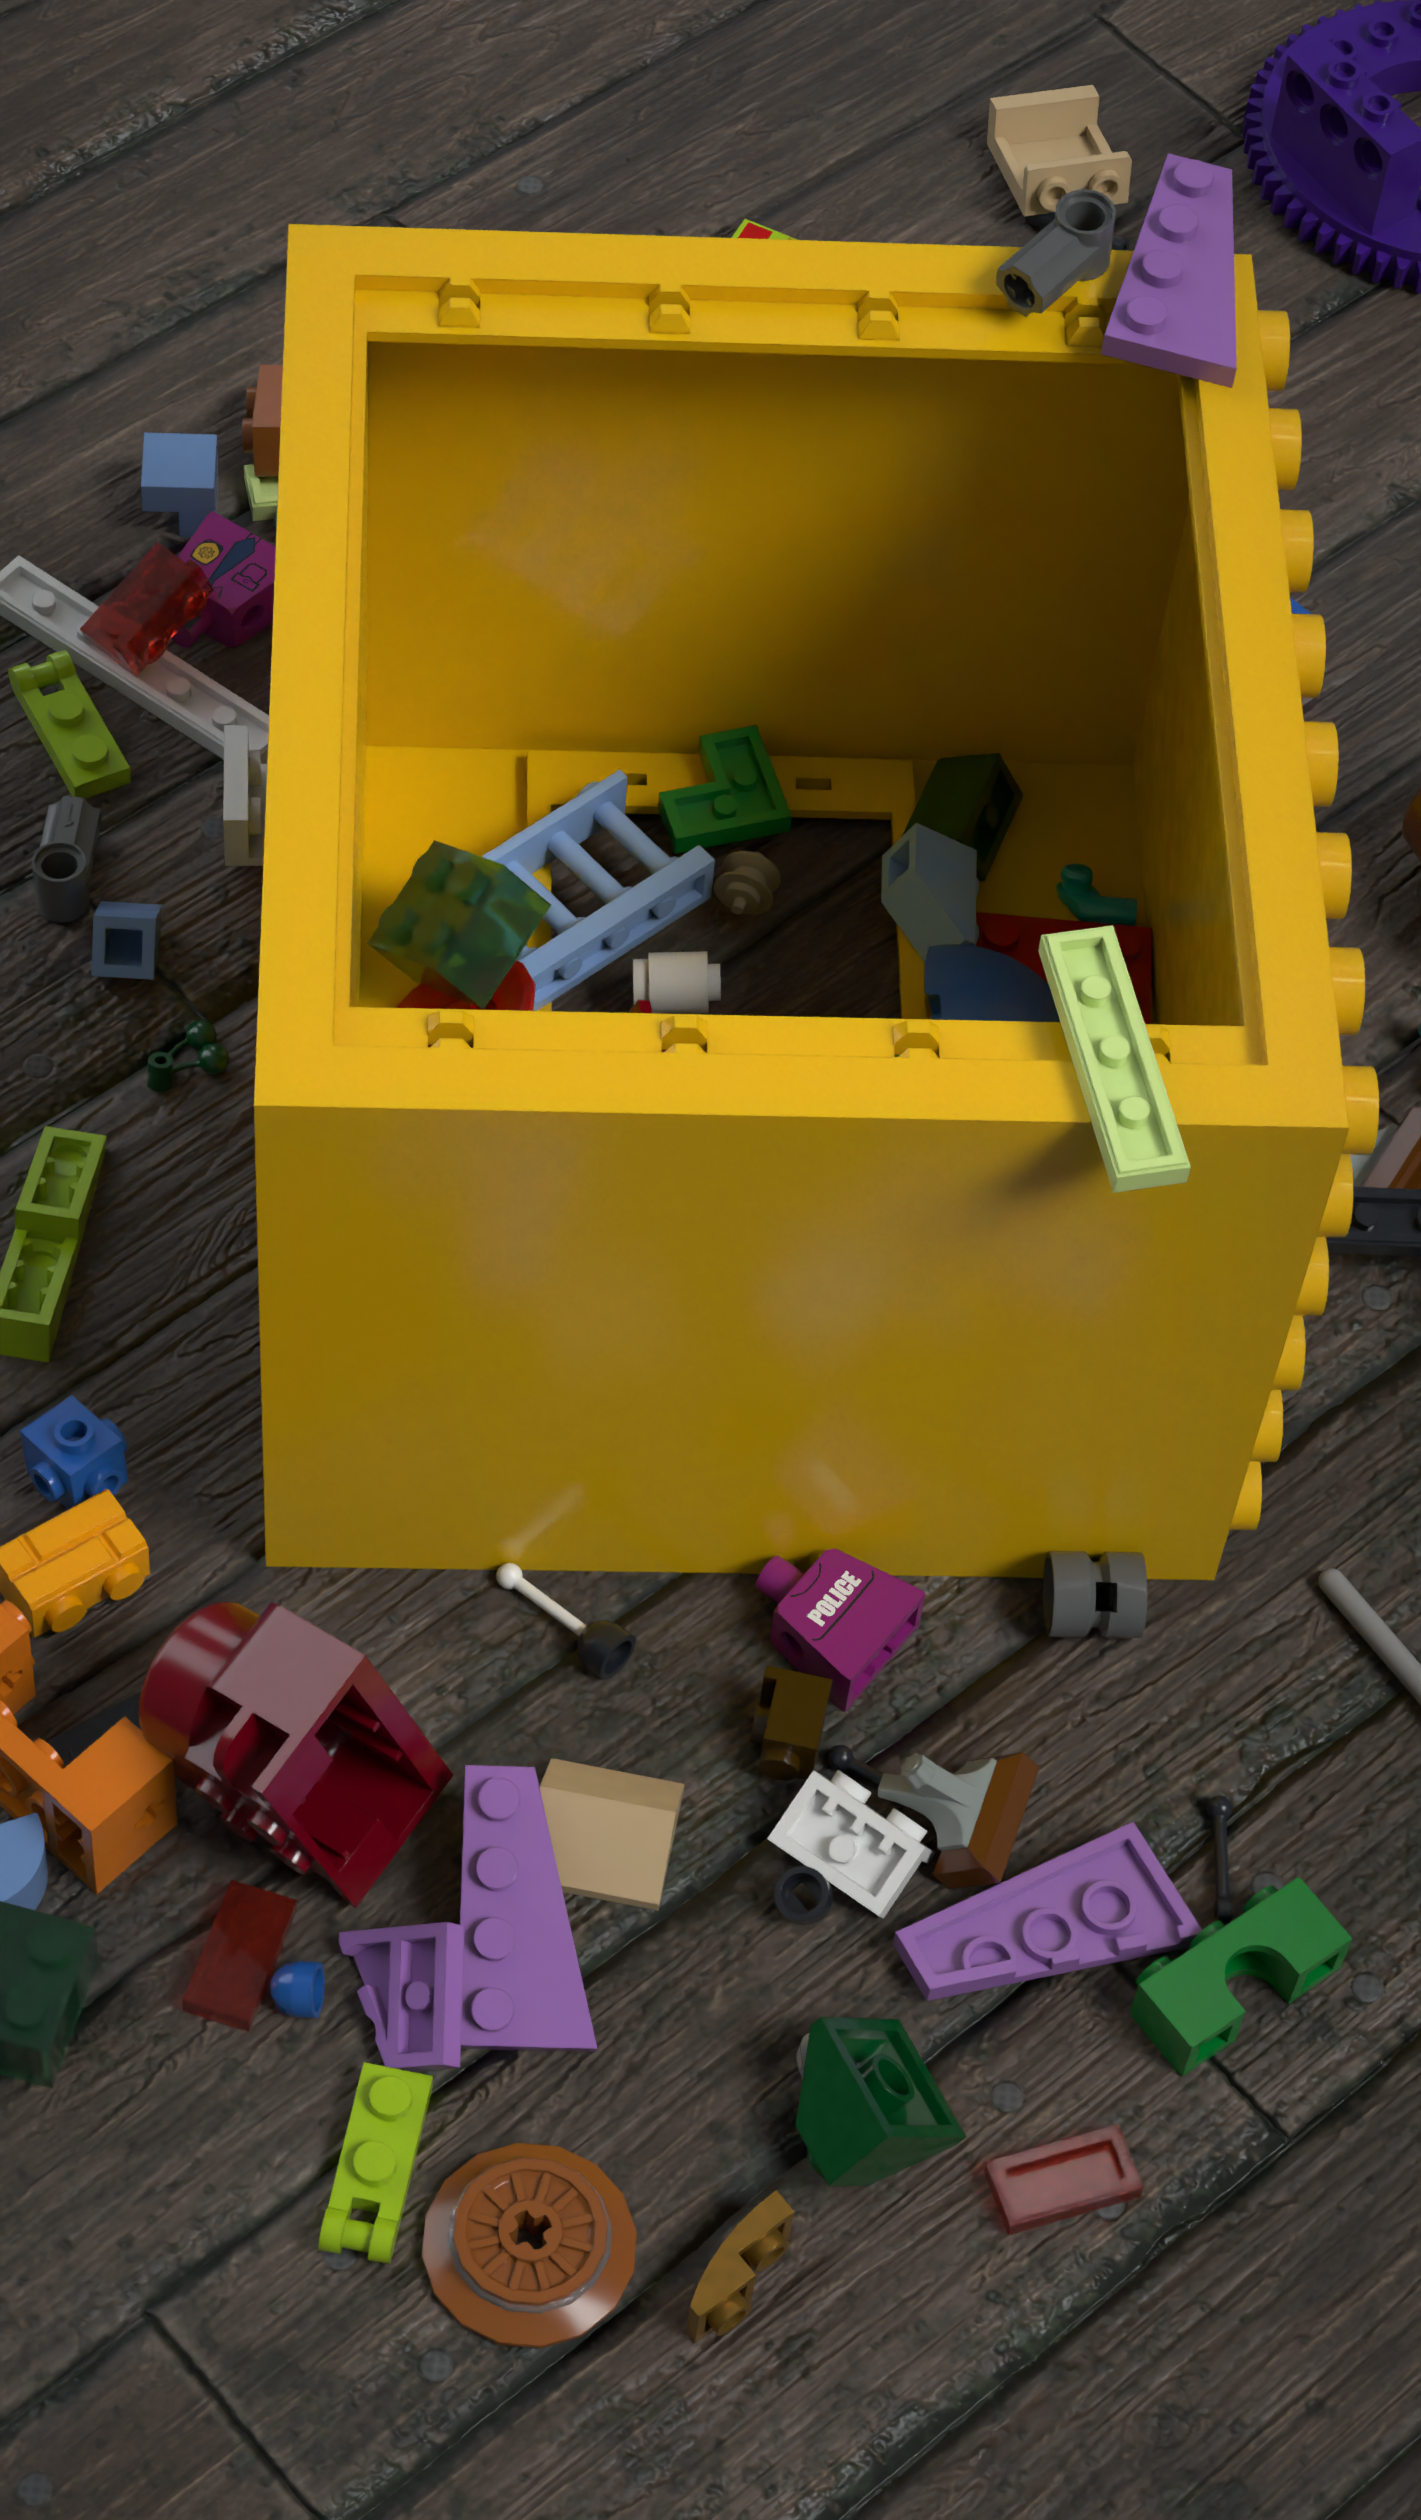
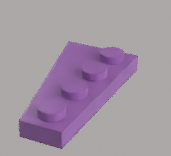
[1101,153,1237,388]
[460,1765,597,2052]
[893,1822,1202,2001]

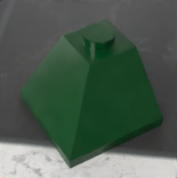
[796,2017,966,2186]

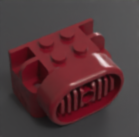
[139,1602,454,1908]

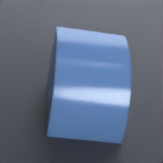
[91,901,162,980]
[0,1813,48,1935]

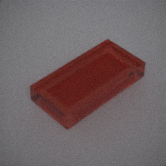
[182,1880,297,2032]
[984,2124,1144,2236]

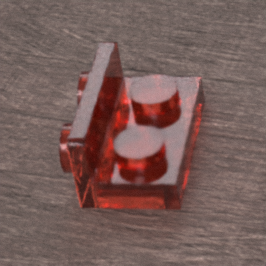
[80,542,214,677]

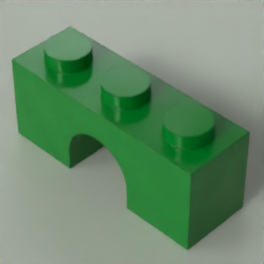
[1129,1877,1353,2077]

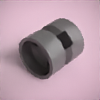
[1043,1551,1147,1638]

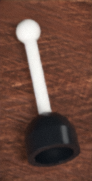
[496,1563,636,1680]

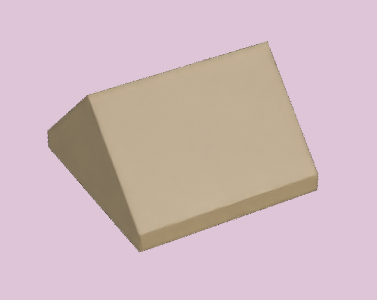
[540,1758,685,1911]

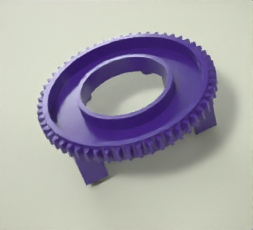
[1242,0,1421,294]

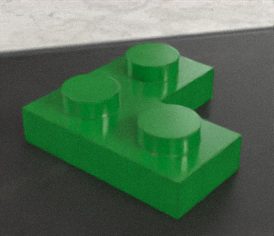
[658,725,792,854]

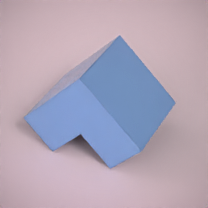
[141,432,218,537]

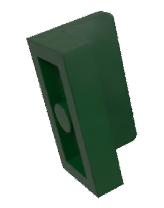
[902,753,1023,881]

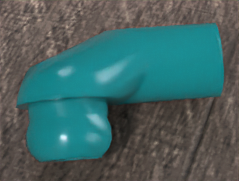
[1056,863,1137,926]

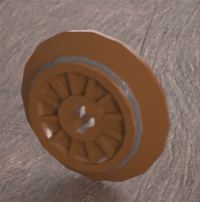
[422,2143,637,2348]

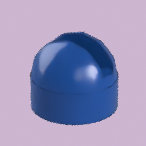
[270,1961,325,2019]

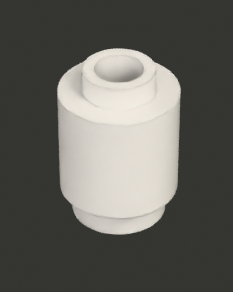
[633,951,721,1014]

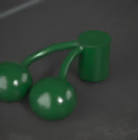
[147,1020,229,1092]

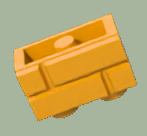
[0,1489,150,1638]

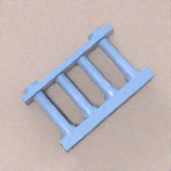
[430,770,715,1011]

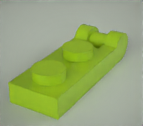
[8,649,131,799]
[318,2062,433,2265]

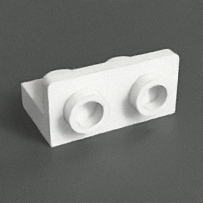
[223,725,267,866]
[767,1770,935,1918]

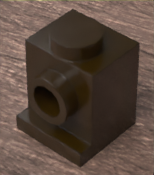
[750,1665,833,1781]

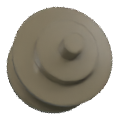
[714,851,781,915]

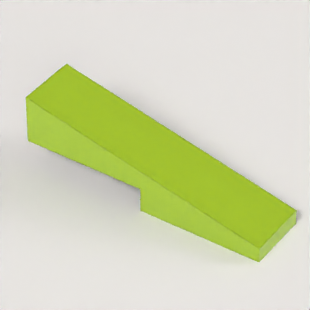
[0,1126,107,1363]

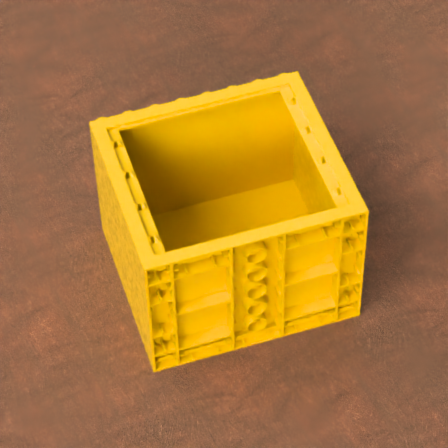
[254,224,1379,1580]

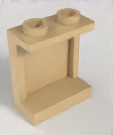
[987,85,1132,217]

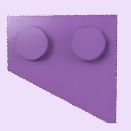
[339,1922,464,2072]

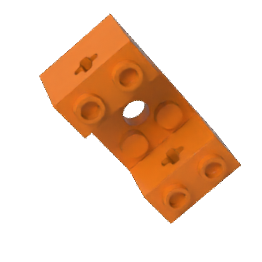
[0,1600,177,1895]

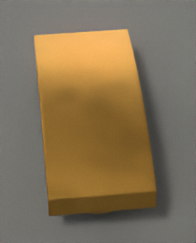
[686,2190,794,2344]

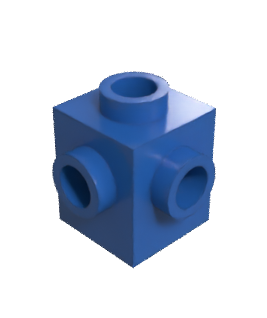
[20,1395,129,1510]

